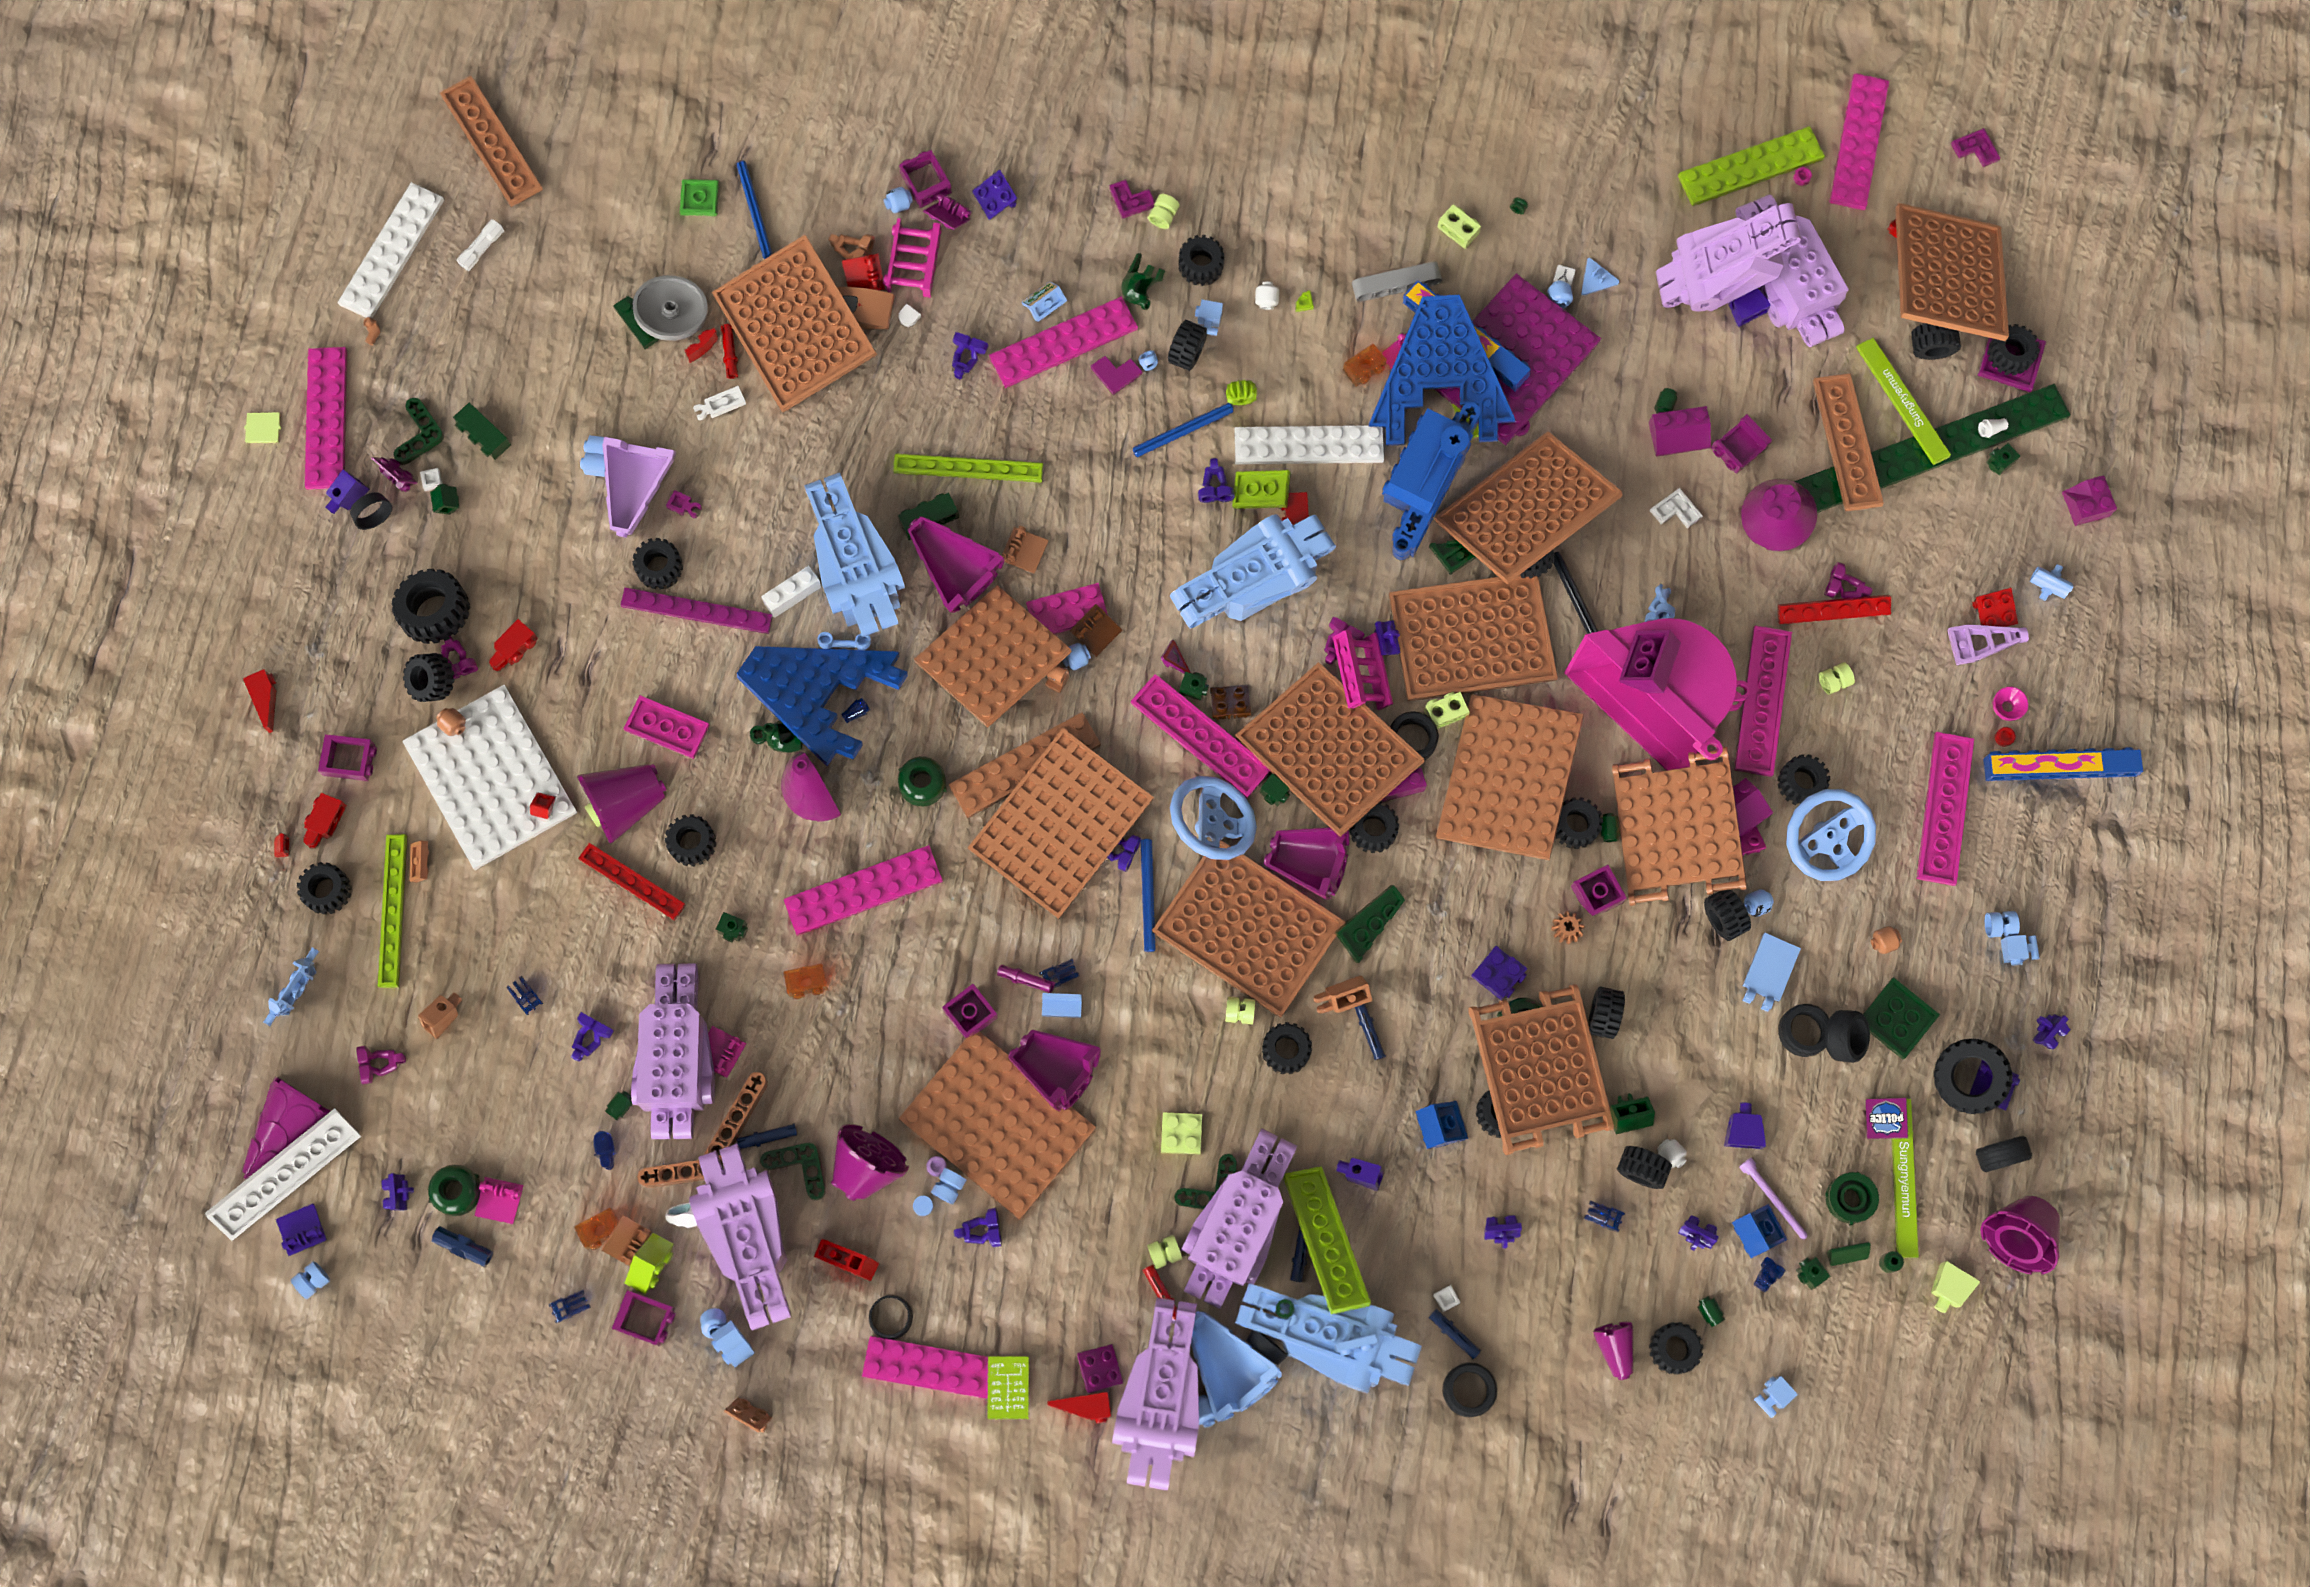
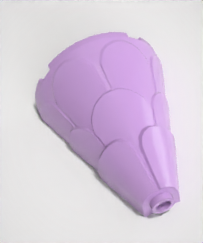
[602,437,676,538]

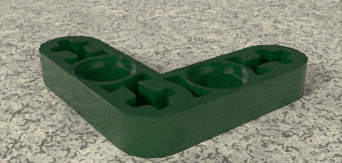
[393,398,444,465]
[760,1143,826,1201]
[1174,1154,1237,1209]

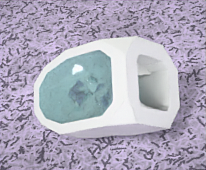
[665,1202,697,1228]

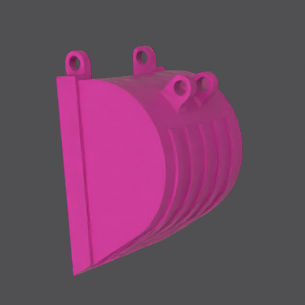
[1564,618,1751,771]

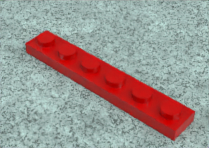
[1778,595,1891,624]
[578,843,686,921]

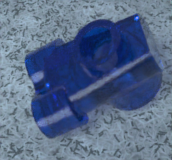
[1754,1257,1785,1292]

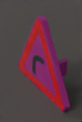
[1161,639,1191,674]

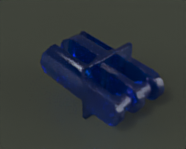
[1039,959,1080,988]
[506,976,543,1016]
[593,1131,617,1170]
[1584,1200,1625,1232]
[548,1289,591,1323]

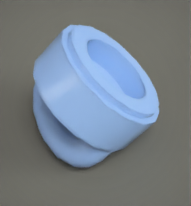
[1138,351,1158,371]

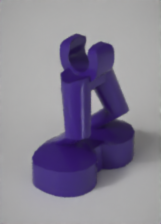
[952,332,989,379]
[1198,458,1234,503]
[1108,835,1141,872]
[571,1012,614,1062]
[954,1207,1002,1248]

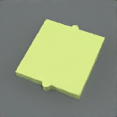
[244,412,282,443]

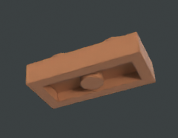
[410,840,429,883]

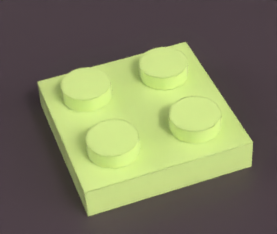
[1161,1112,1202,1155]

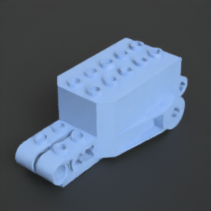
[804,472,905,637]
[1170,514,1336,629]
[1235,1284,1422,1393]

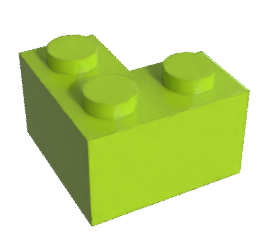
[625,1233,674,1295]

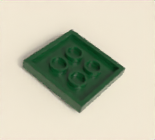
[1863,977,1940,1060]

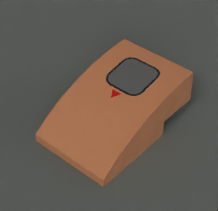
[837,287,895,330]

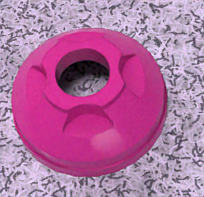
[1992,687,2029,721]

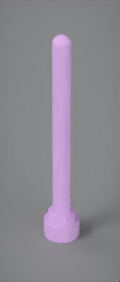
[1739,1157,1808,1239]

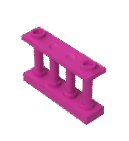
[884,218,942,298]
[1333,630,1393,710]

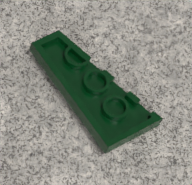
[1334,885,1405,963]

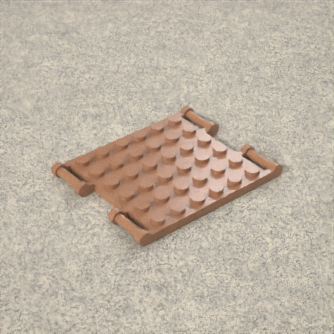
[1612,747,1747,906]
[1468,984,1614,1155]

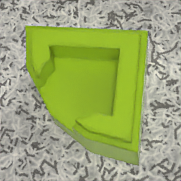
[1295,290,1314,312]

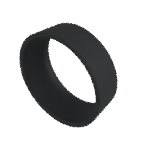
[350,492,392,530]
[869,1295,913,1340]
[1246,1330,1288,1365]

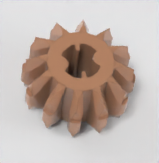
[1551,911,1585,945]

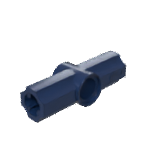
[431,1226,493,1268]

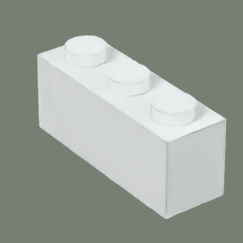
[761,565,821,618]

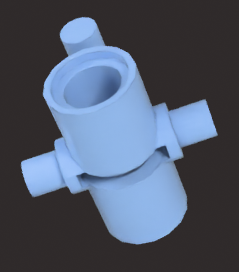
[2030,564,2074,601]

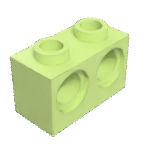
[1437,205,1481,249]
[1424,692,1469,729]

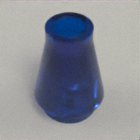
[841,698,870,723]

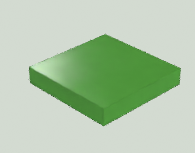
[680,179,719,216]

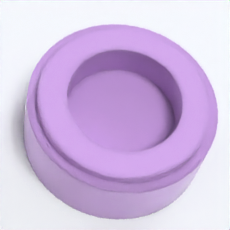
[927,1156,947,1177]

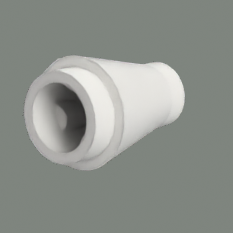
[1978,419,2008,438]

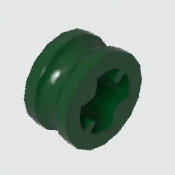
[1510,197,1528,215]
[750,725,766,744]
[1276,1299,1294,1319]

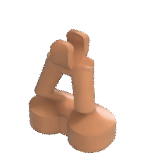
[829,234,875,259]

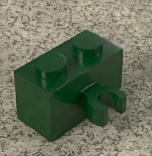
[1610,1093,1655,1135]

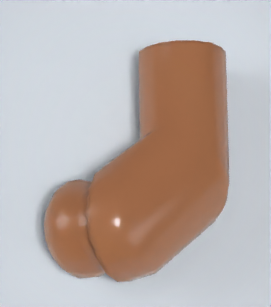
[363,317,380,345]

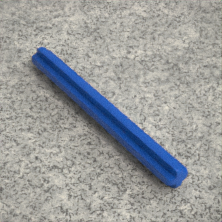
[736,161,773,259]
[1133,403,1234,457]
[1140,839,1155,952]

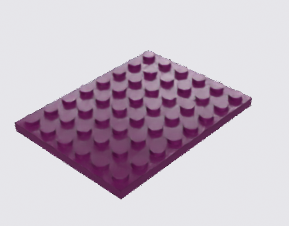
[1434,273,1601,446]

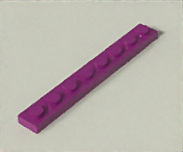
[620,587,773,634]

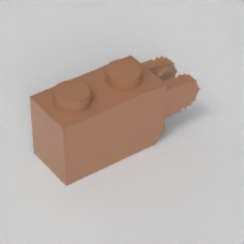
[1313,975,1373,1014]

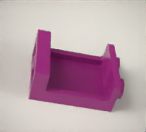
[1711,414,1772,474]

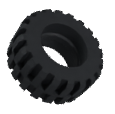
[392,569,470,644]
[1934,1038,2013,1114]

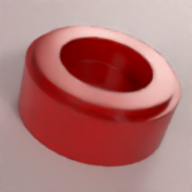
[1995,727,2016,747]

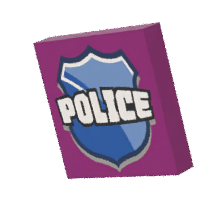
[1866,1098,1908,1139]

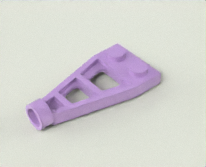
[1947,625,2029,665]

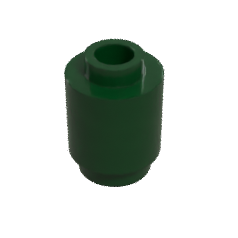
[1654,388,1678,413]
[1600,813,1620,843]
[605,1091,633,1120]
[1879,1251,1904,1273]
[1697,1295,1725,1327]

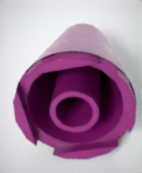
[1593,1322,1633,1380]

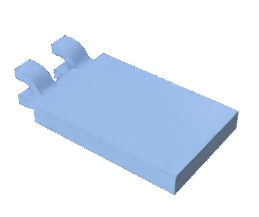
[1742,933,1801,1012]

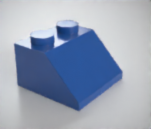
[1416,1101,1468,1149]
[1732,1204,1788,1258]

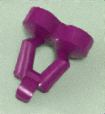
[1824,562,1873,598]
[1324,617,1365,665]
[441,636,478,679]
[356,1045,406,1085]

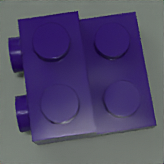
[1471,946,1528,1000]

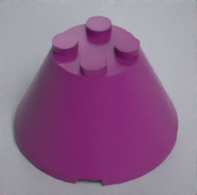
[1741,479,1817,551]
[831,1124,909,1201]

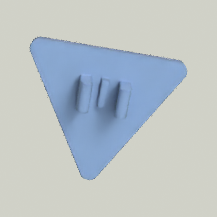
[1581,258,1619,295]

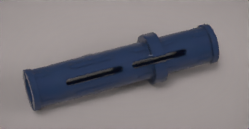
[1354,1004,1386,1061]
[736,1123,798,1150]
[1290,1224,1308,1283]
[1428,1308,1482,1360]

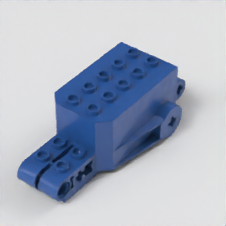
[1382,402,1480,560]

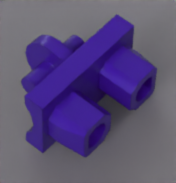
[1374,621,1401,655]
[2033,1014,2071,1050]
[381,1173,414,1211]
[1484,1215,1522,1249]
[1678,1215,1719,1251]

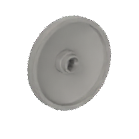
[633,275,708,340]

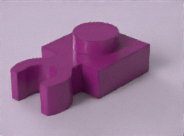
[666,490,702,518]

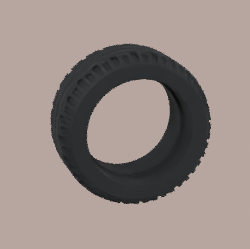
[1390,711,1439,761]
[1778,1004,1829,1057]
[1825,1010,1870,1063]
[1976,1135,2033,1173]
[1443,1362,1497,1417]

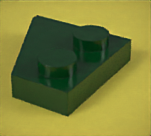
[1429,540,1477,575]

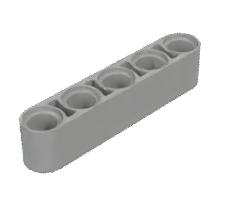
[1352,262,1442,302]

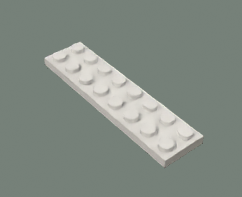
[338,182,444,318]
[1234,425,1384,465]
[205,1109,361,1241]

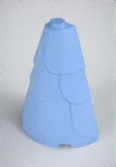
[1191,1311,1282,1422]

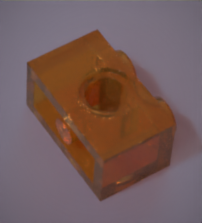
[1343,343,1387,386]
[783,963,828,999]
[574,1208,619,1251]

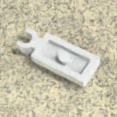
[693,386,746,420]

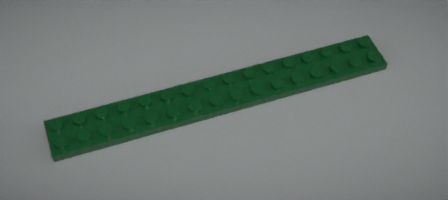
[1794,383,2071,513]

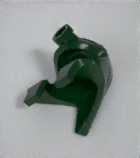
[1121,253,1165,310]
[763,720,803,753]

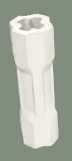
[456,219,504,271]

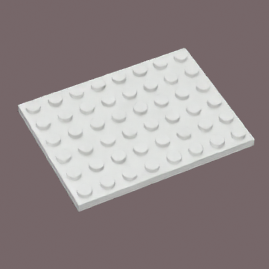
[402,685,577,870]

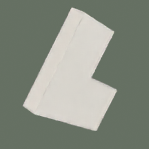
[1650,488,1703,529]

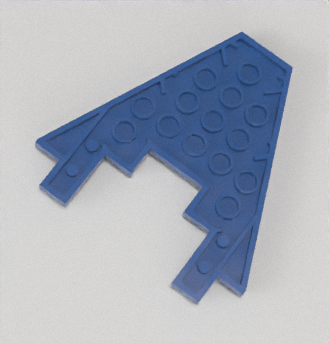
[1369,295,1516,446]
[736,646,908,766]

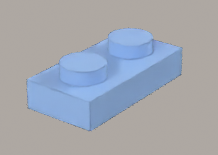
[1334,1334,1378,1356]

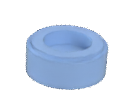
[913,1196,933,1216]

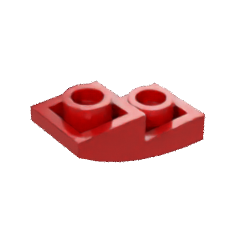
[684,328,718,363]

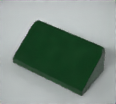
[1827,1242,1871,1266]

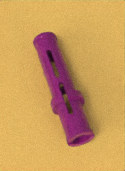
[997,964,1055,993]

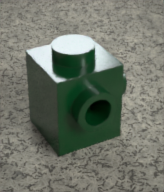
[1986,443,2021,476]
[430,484,460,515]
[1179,671,1209,701]
[1260,774,1290,807]
[715,912,748,943]
[1796,1257,1831,1290]

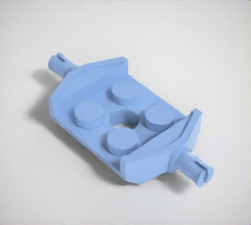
[263,947,319,1026]

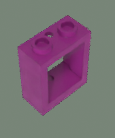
[899,150,952,208]
[318,734,377,781]
[611,1290,676,1347]

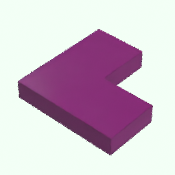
[1951,128,2000,167]
[1109,180,1155,219]
[1091,356,1142,395]

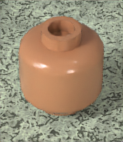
[436,708,466,736]
[1871,926,1902,954]

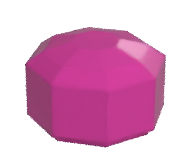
[1793,167,1812,186]

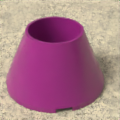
[1981,1196,2060,1274]

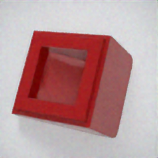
[530,792,556,819]
[274,833,289,857]

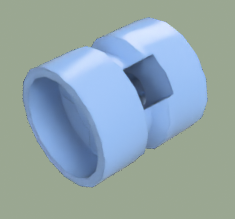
[1984,911,2020,938]
[931,1168,966,1205]
[290,1261,330,1299]

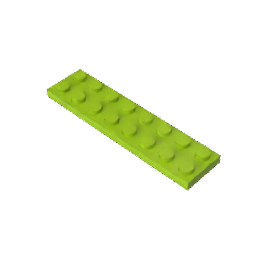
[1678,126,1825,207]
[1283,1166,1371,1314]

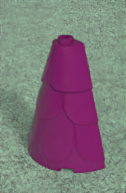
[908,517,1004,613]
[781,751,841,822]
[242,1076,331,1179]

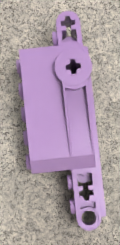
[1736,195,1849,347]
[1656,203,1801,312]
[631,963,715,1139]
[1181,1128,1297,1309]
[689,1144,791,1330]
[1112,1298,1199,1490]

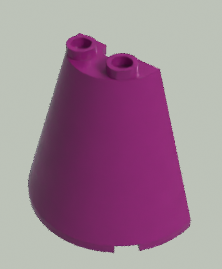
[577,764,666,844]
[1264,828,1350,900]
[1008,1030,1101,1111]

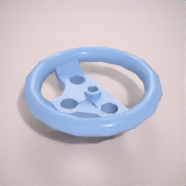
[1170,776,1257,860]
[1786,789,1876,881]

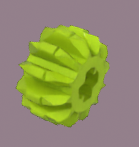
[1226,379,1257,406]

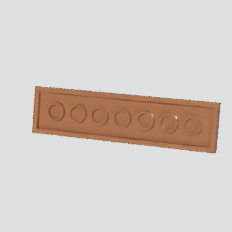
[440,76,543,207]
[1813,373,1884,512]
[949,712,1101,818]

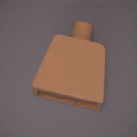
[418,992,462,1039]

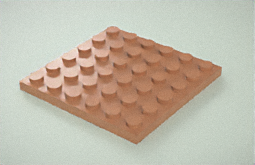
[914,585,1072,728]

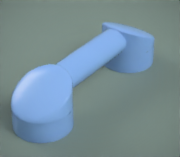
[817,632,871,650]

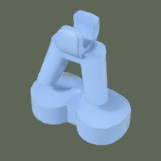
[1645,584,1676,622]

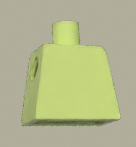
[1931,1261,1980,1313]

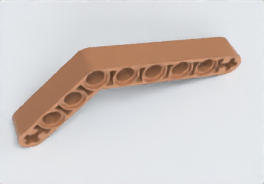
[637,1072,768,1188]

